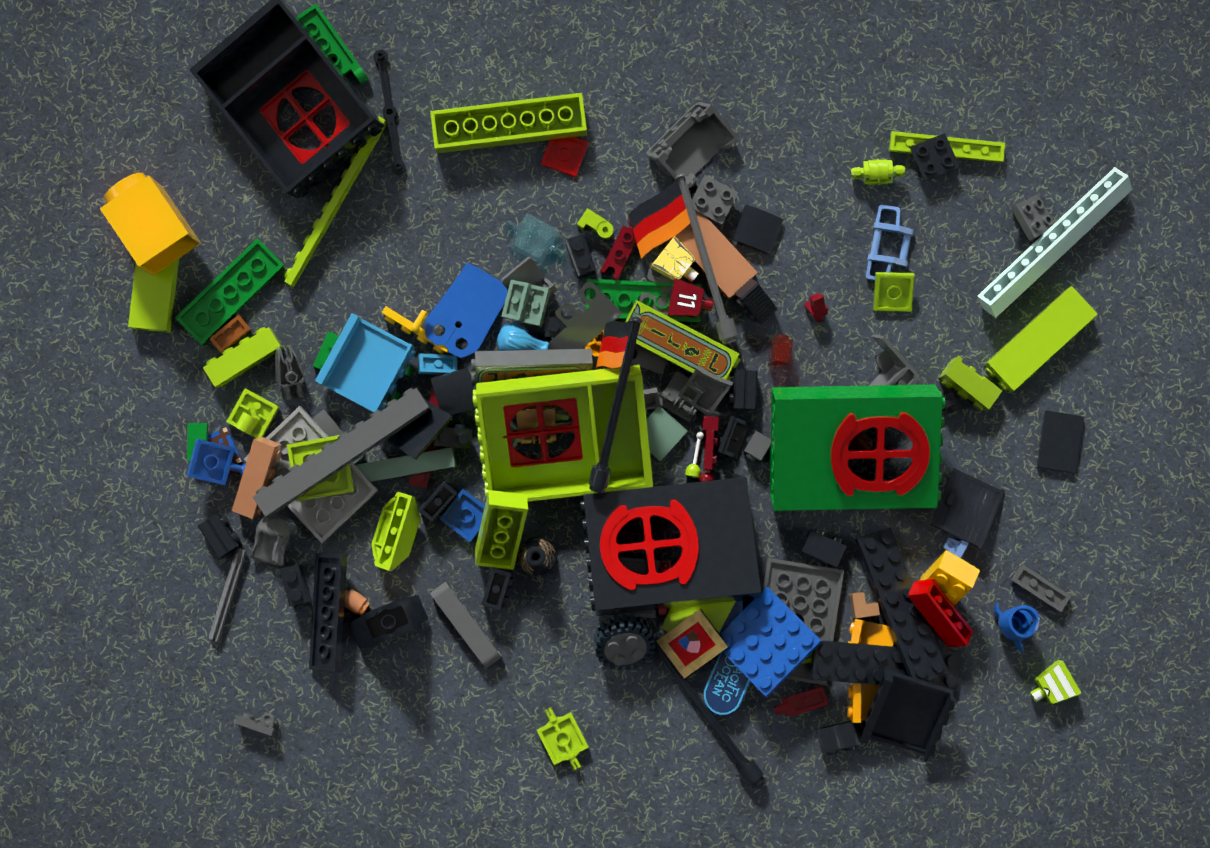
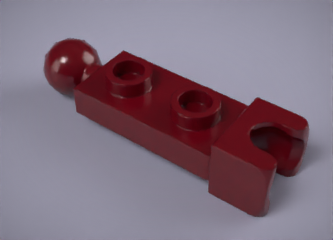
[600,219,636,280]
[699,416,719,482]

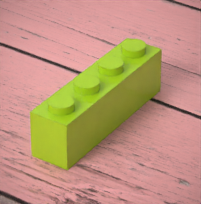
[203,327,283,389]

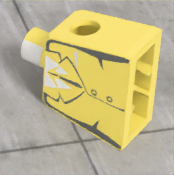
[651,236,699,282]

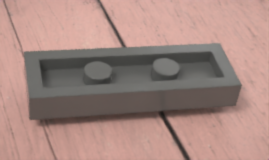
[1011,564,1071,612]

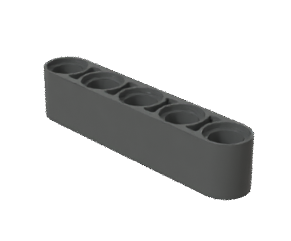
[430,581,502,669]

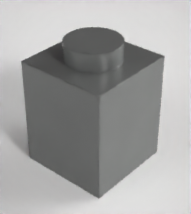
[743,431,771,462]

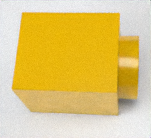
[100,173,201,276]

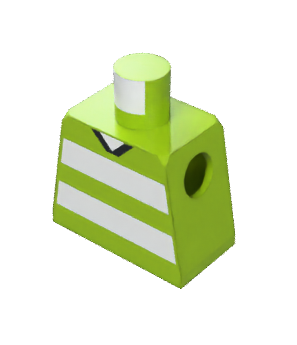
[1030,660,1081,704]

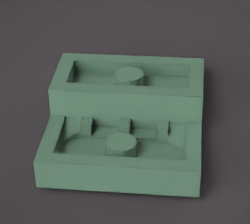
[501,280,551,327]
[646,407,687,461]

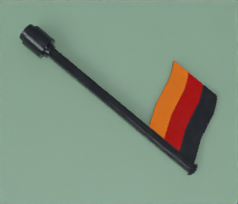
[588,317,642,493]

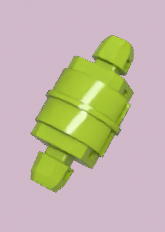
[851,159,905,186]

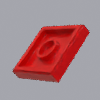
[540,137,589,178]

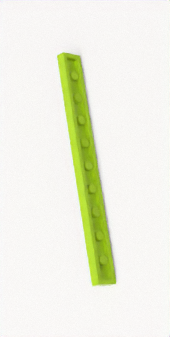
[284,116,387,288]

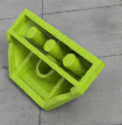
[372,492,421,571]

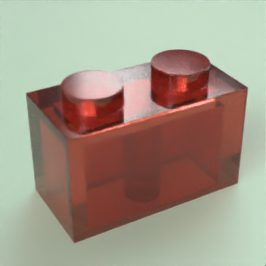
[768,335,793,366]

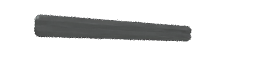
[209,548,247,642]

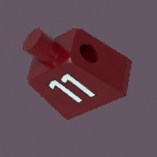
[667,279,714,318]

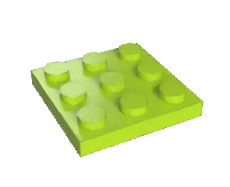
[287,435,355,502]

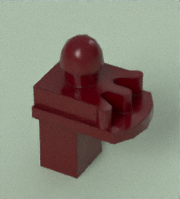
[804,292,829,322]

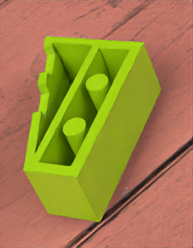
[939,356,1002,411]

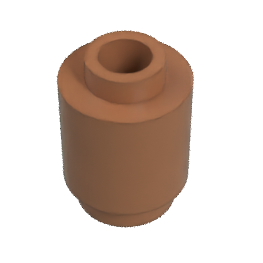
[344,589,370,616]

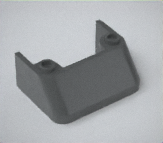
[822,334,918,386]

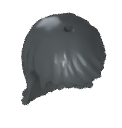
[249,516,290,566]

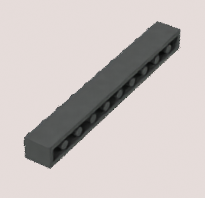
[253,388,431,518]

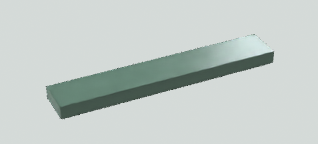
[356,447,457,482]

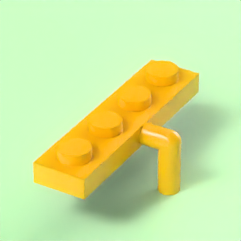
[382,306,449,355]

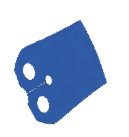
[425,263,508,358]

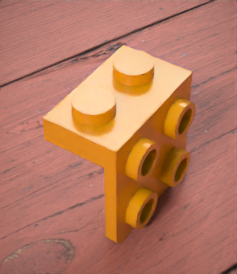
[848,619,894,646]
[847,683,879,723]

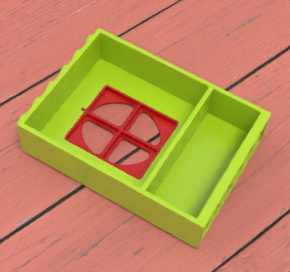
[473,365,653,501]

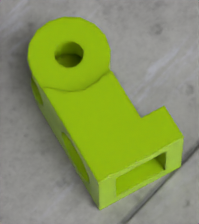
[577,208,613,240]

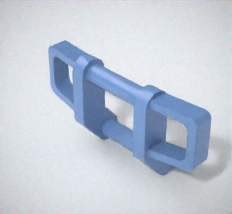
[866,205,914,281]

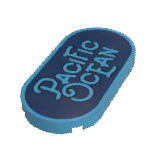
[704,652,751,715]

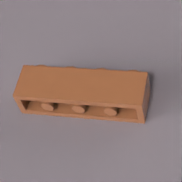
[232,437,282,519]

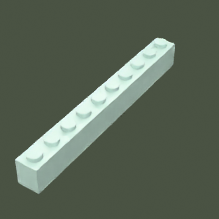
[977,167,1133,318]

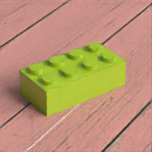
[475,490,528,570]

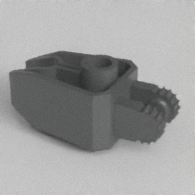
[275,345,306,400]

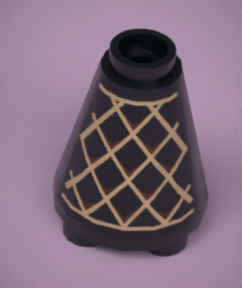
[518,537,556,576]

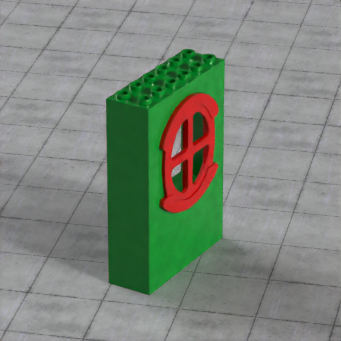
[770,384,945,511]

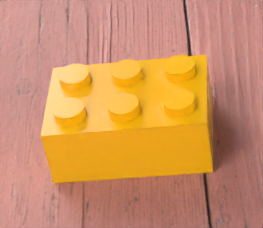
[920,550,980,606]

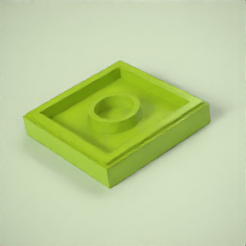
[873,272,915,312]

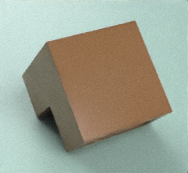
[849,592,880,618]

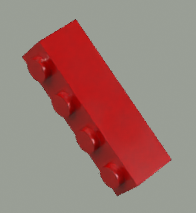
[908,579,973,648]

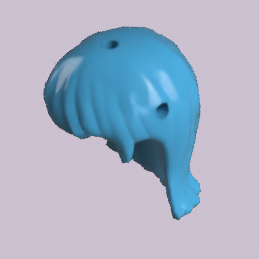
[497,322,549,351]

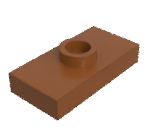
[209,315,252,354]

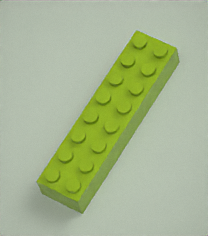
[430,93,587,154]

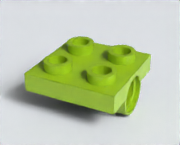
[226,388,279,438]

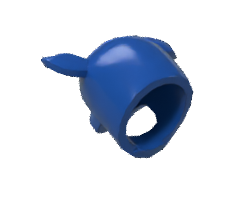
[994,602,1040,653]

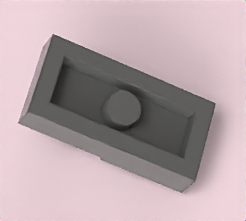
[235,712,276,736]

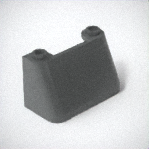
[647,102,739,190]

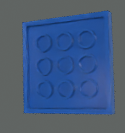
[720,587,823,698]

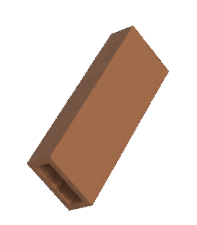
[675,211,758,300]

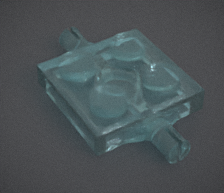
[504,213,565,265]

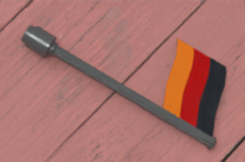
[628,173,738,345]

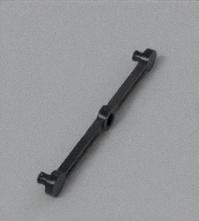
[374,50,406,175]

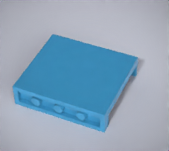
[315,313,416,412]

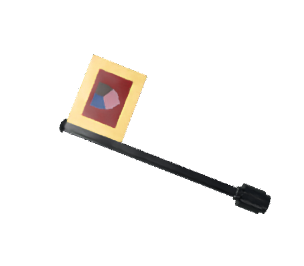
[654,609,765,788]

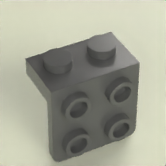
[501,257,557,298]

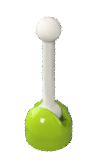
[685,432,704,478]

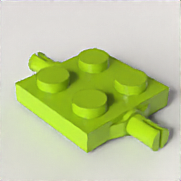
[537,707,589,770]

